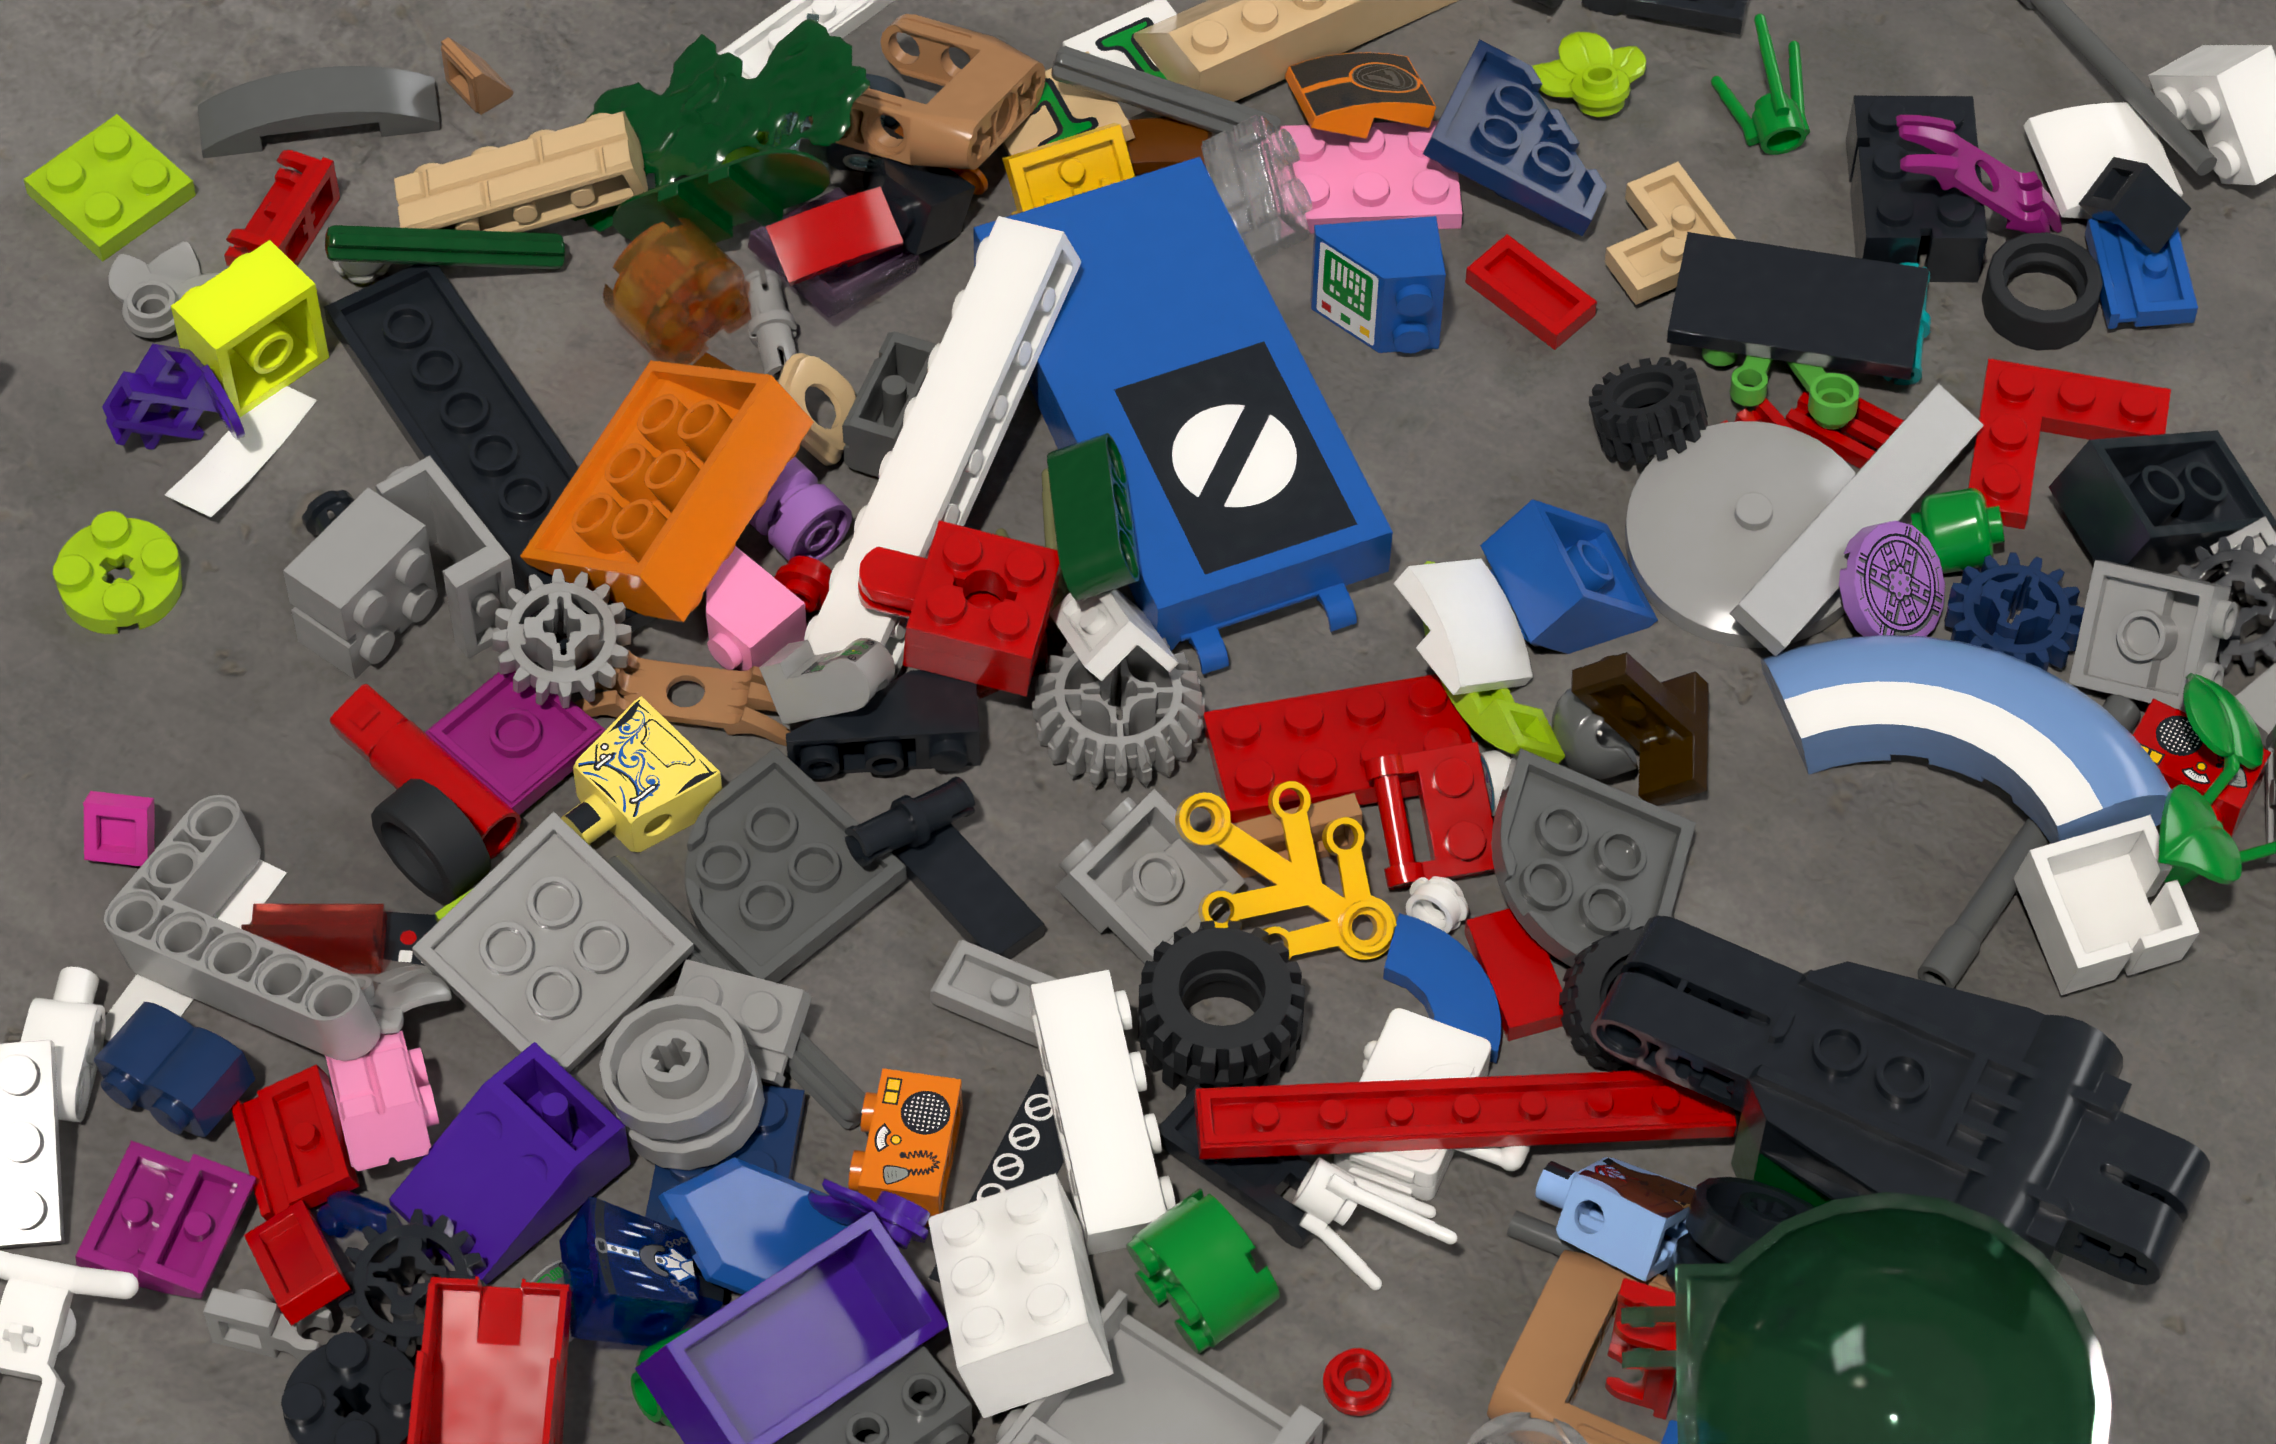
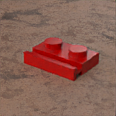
[231,1064,360,1221]

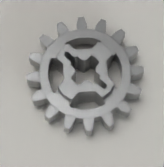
[492,569,631,708]

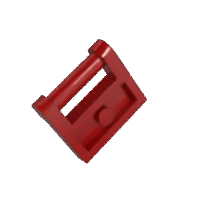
[1364,742,1495,889]

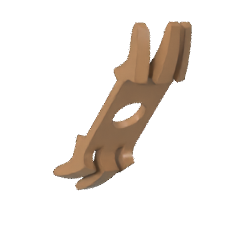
[574,650,791,746]

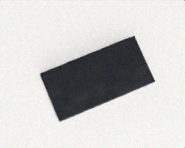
[1667,232,1929,380]

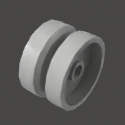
[599,995,765,1170]

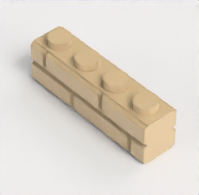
[394,111,648,232]

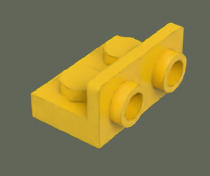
[1002,123,1135,215]

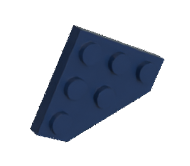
[1423,39,1607,237]

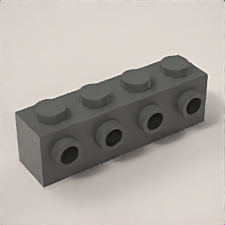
[774,1344,973,1444]

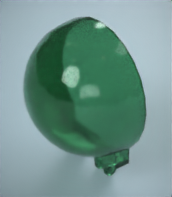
[1621,1192,2111,1444]

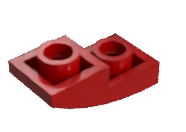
[766,187,904,286]

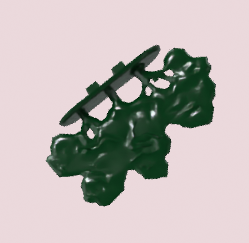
[571,19,870,246]

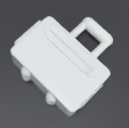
[1334,1008,1531,1201]

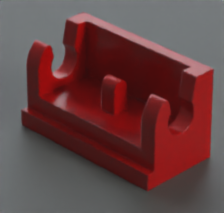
[224,150,340,266]
[1605,1278,1697,1420]

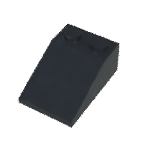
[2049,430,2276,574]

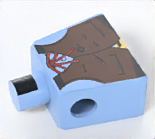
[1535,1157,1696,1282]

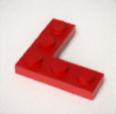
[1967,358,2171,529]

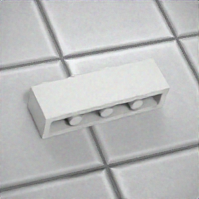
[1029,970,1176,1255]

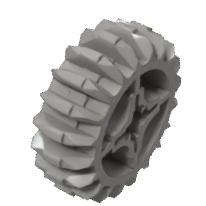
[1032,638,1205,792]

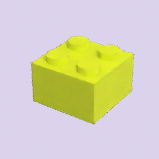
[171,240,329,418]

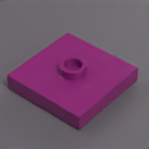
[425,671,606,815]

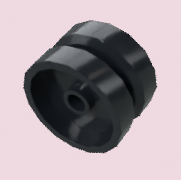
[1666,1177,1838,1336]

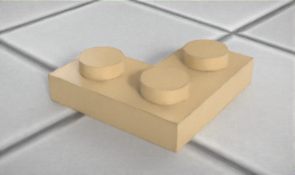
[1605,162,1736,305]

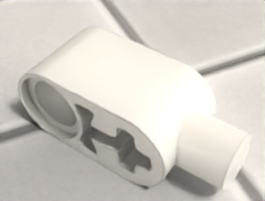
[20,967,106,1122]

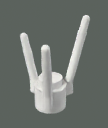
[1292,1157,1458,1291]

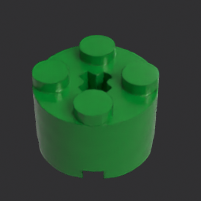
[1126,1189,1280,1354]

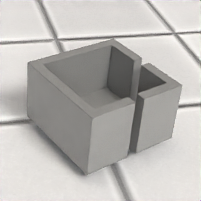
[283,488,438,680]

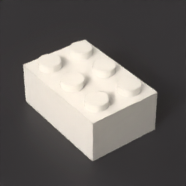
[928,1173,1114,1418]

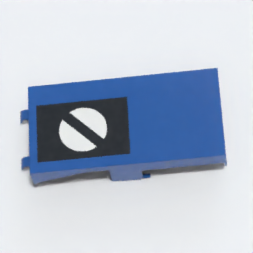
[973,157,1393,674]

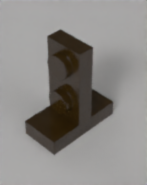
[1571,652,1709,806]

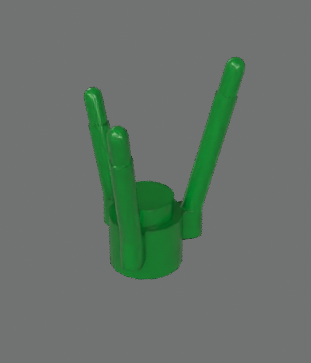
[1711,14,1810,155]

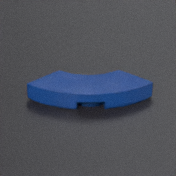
[1383,913,1501,1063]

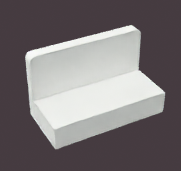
[1050,589,1179,681]

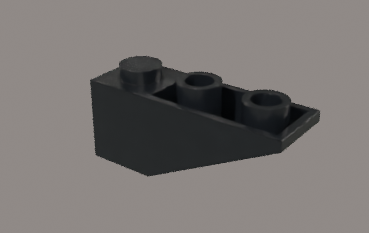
[786,670,981,779]

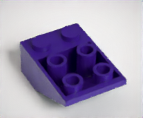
[389,1042,630,1285]

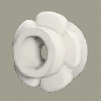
[1406,876,1469,934]

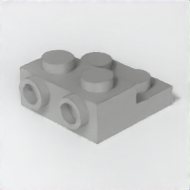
[2069,560,2237,711]
[1055,789,1246,964]

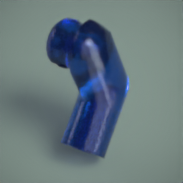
[317,1190,396,1262]

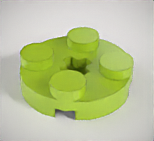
[53,511,183,634]

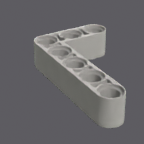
[104,795,381,1061]

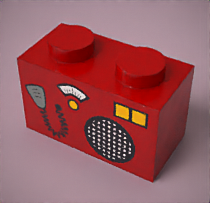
[2133,698,2271,837]

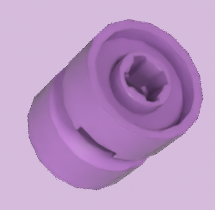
[749,457,852,561]

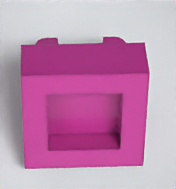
[83,791,155,866]

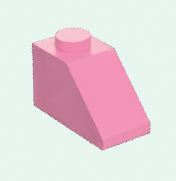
[706,546,807,671]

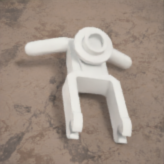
[0,1250,139,1444]

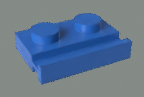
[2085,218,2198,329]

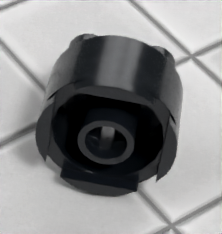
[281,1332,415,1444]

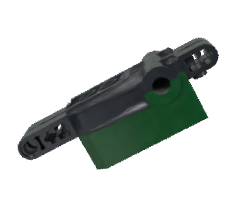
[1590,916,2210,1329]

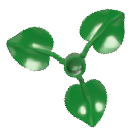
[2158,673,2276,888]

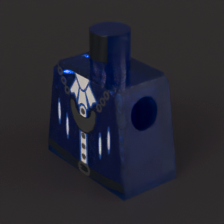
[559,1196,724,1346]

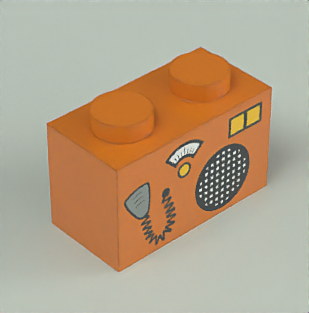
[848,1068,963,1227]

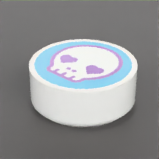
[1480,749,1511,816]

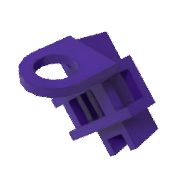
[102,343,246,450]

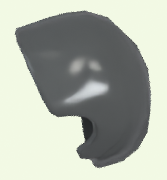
[1551,688,1638,780]

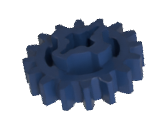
[1944,552,2084,671]

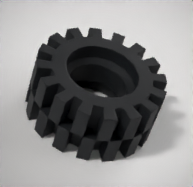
[1589,357,1708,463]

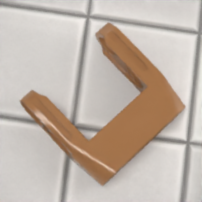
[809,14,1046,170]
[1487,1250,1751,1444]

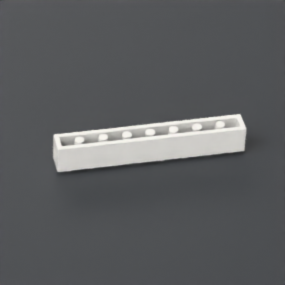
[804,216,1082,679]

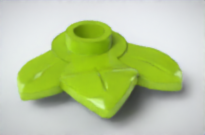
[1532,31,1646,117]

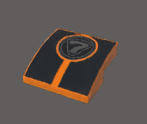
[1285,52,1436,139]

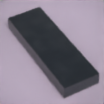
[891,823,1044,959]

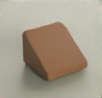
[441,37,513,115]

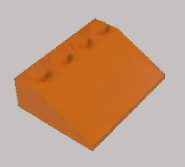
[520,360,814,622]

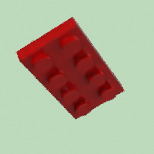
[1203,674,1472,824]

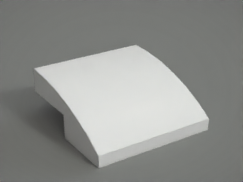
[2023,102,2183,219]
[1394,559,1533,695]

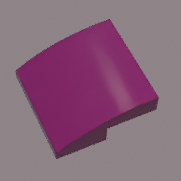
[75,1140,256,1299]

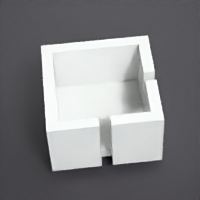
[2013,815,2200,995]

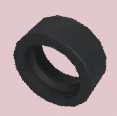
[1981,232,2103,350]
[371,779,492,904]

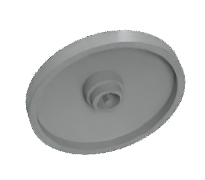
[1625,421,1856,648]

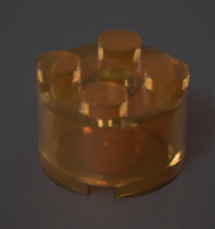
[603,218,749,364]

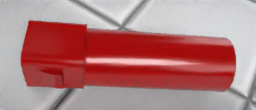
[330,684,521,859]

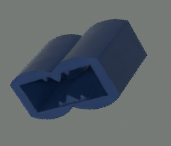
[94,1002,256,1137]

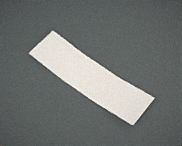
[165,386,317,517]

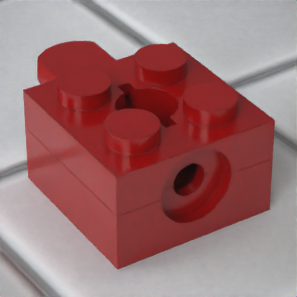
[858,520,1061,696]

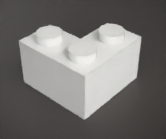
[2148,45,2276,185]

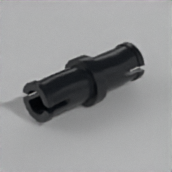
[845,776,975,866]

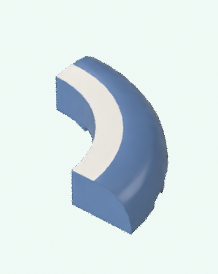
[1761,635,2171,844]

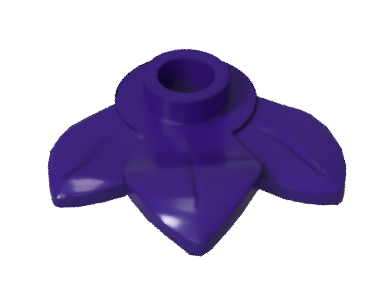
[808,1179,930,1249]

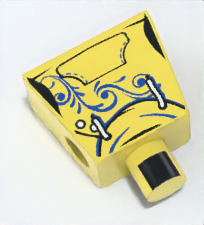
[561,696,722,852]

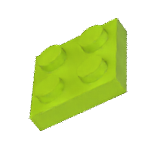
[23,114,196,262]

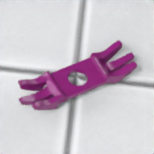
[1896,115,2062,233]

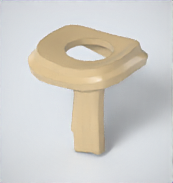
[778,353,856,466]

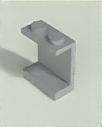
[375,455,515,659]

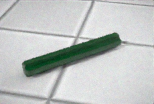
[325,225,565,269]

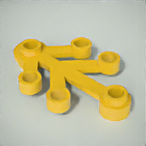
[1175,781,1397,960]

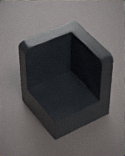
[2079,157,2191,253]

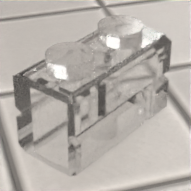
[1201,115,1312,264]

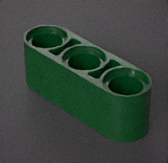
[1047,433,1139,601]

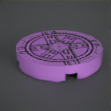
[1839,520,1945,637]

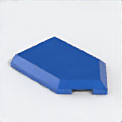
[658,1157,851,1295]

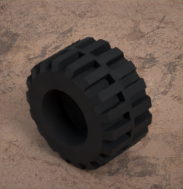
[1138,920,1305,1096]

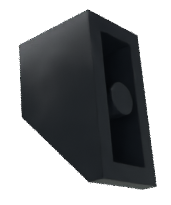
[863,125,975,256]

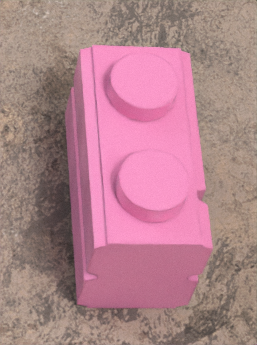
[325,1030,439,1171]

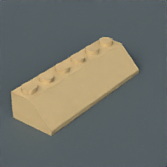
[1134,0,1459,102]

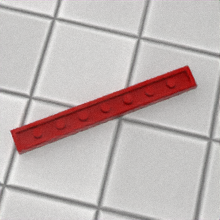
[1194,1070,1737,1159]

